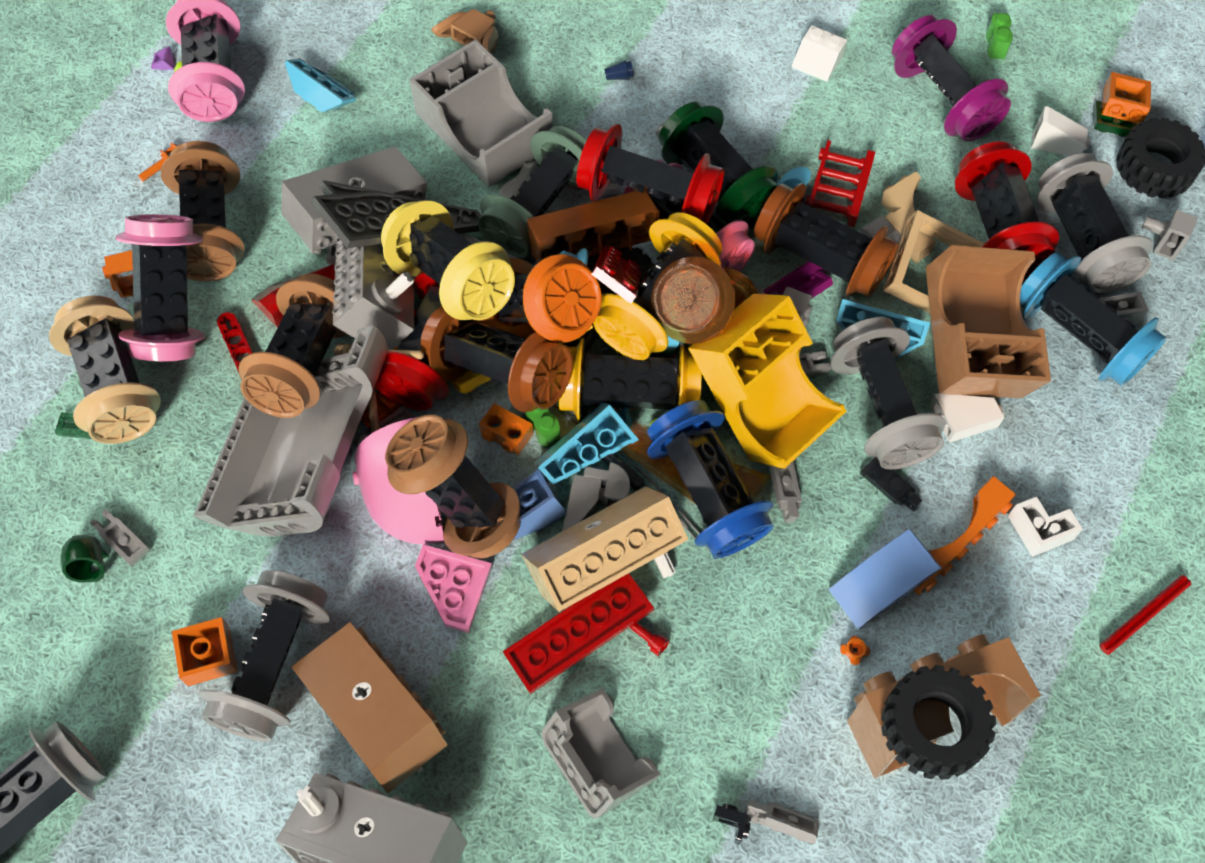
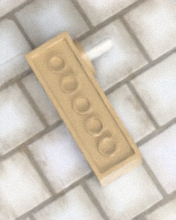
[521,486,689,612]

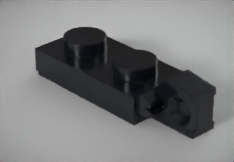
[860,457,922,512]

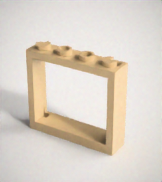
[883,210,985,313]

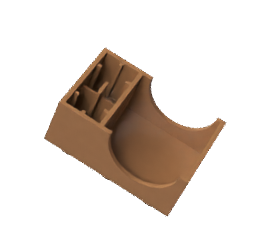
[926,245,1051,398]
[847,634,1041,779]

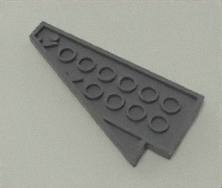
[312,180,481,248]

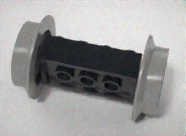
[1037,153,1153,294]
[830,317,946,470]
[199,570,330,742]
[0,721,106,855]

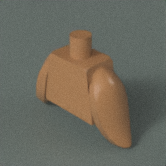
[431,9,499,55]

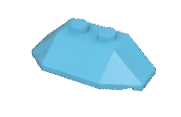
[285,58,356,112]
[836,299,930,359]

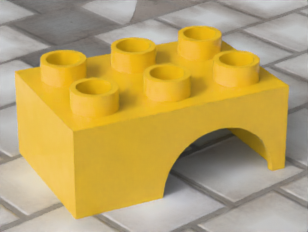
[688,294,847,469]

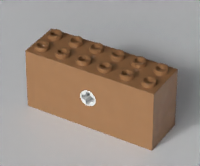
[291,622,447,794]

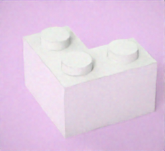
[1008,497,1083,557]

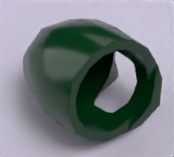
[61,534,109,583]

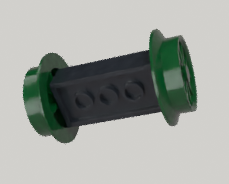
[659,101,778,229]

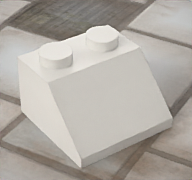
[792,26,847,82]

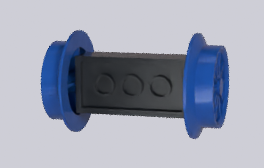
[647,400,774,559]

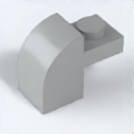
[584,462,630,507]

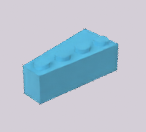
[534,402,639,485]

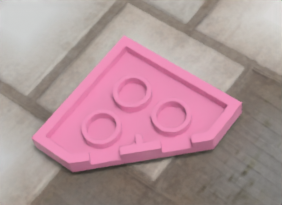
[415,544,492,633]

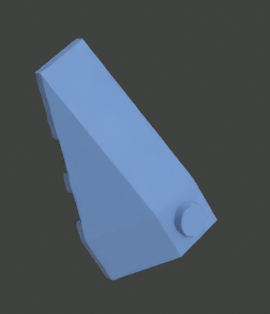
[513,469,567,540]

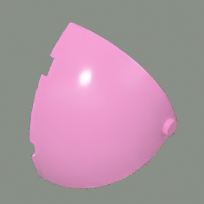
[353,417,445,545]

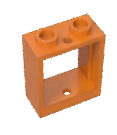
[1102,71,1151,124]
[102,250,133,298]

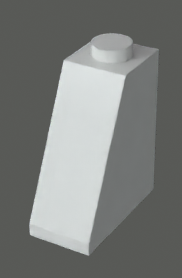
[1031,106,1090,156]
[929,393,1004,443]

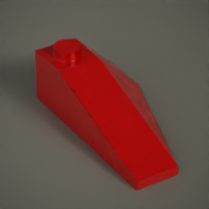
[251,264,335,328]

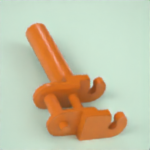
[138,142,179,182]

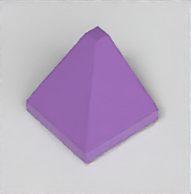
[151,47,175,70]

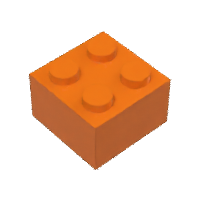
[172,617,238,687]

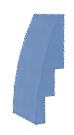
[828,529,942,629]

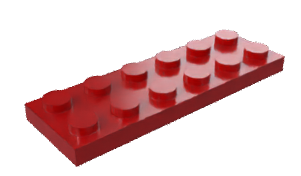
[591,245,641,304]
[503,573,654,695]

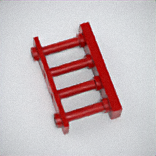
[804,140,876,228]

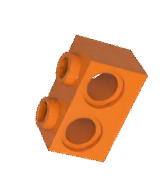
[479,403,534,455]

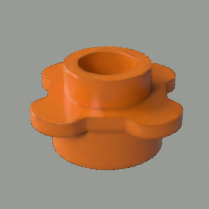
[840,636,870,665]

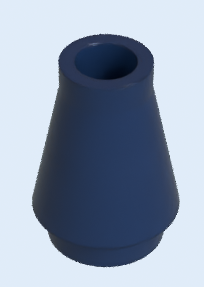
[605,60,634,80]

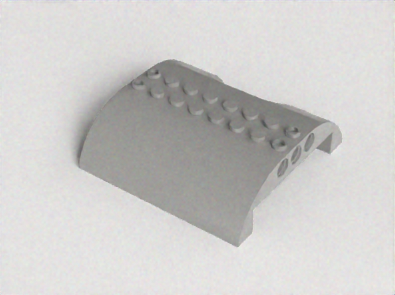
[193,325,388,537]

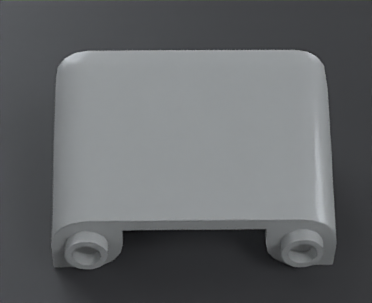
[541,688,661,819]

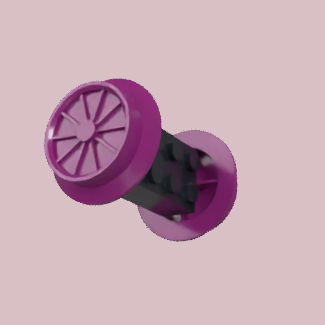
[892,15,1011,142]

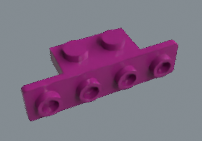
[763,261,833,299]

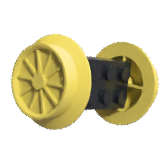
[381,200,515,320]

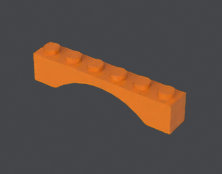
[914,476,1016,595]

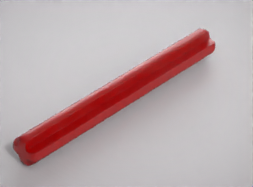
[1099,575,1192,655]

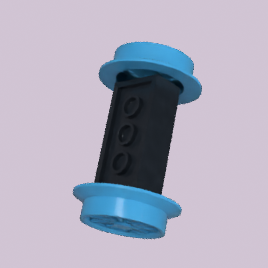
[1020,252,1167,386]

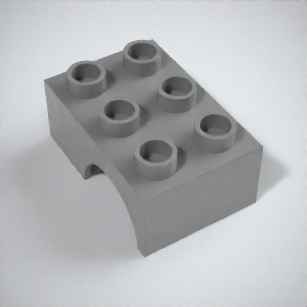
[409,39,553,187]

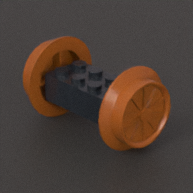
[753,183,899,298]
[421,306,573,412]

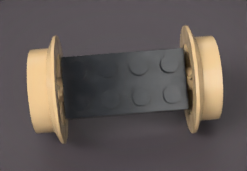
[49,296,161,444]

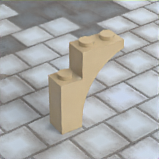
[881,171,936,263]

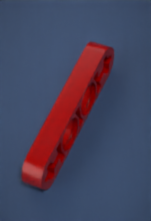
[217,312,252,372]

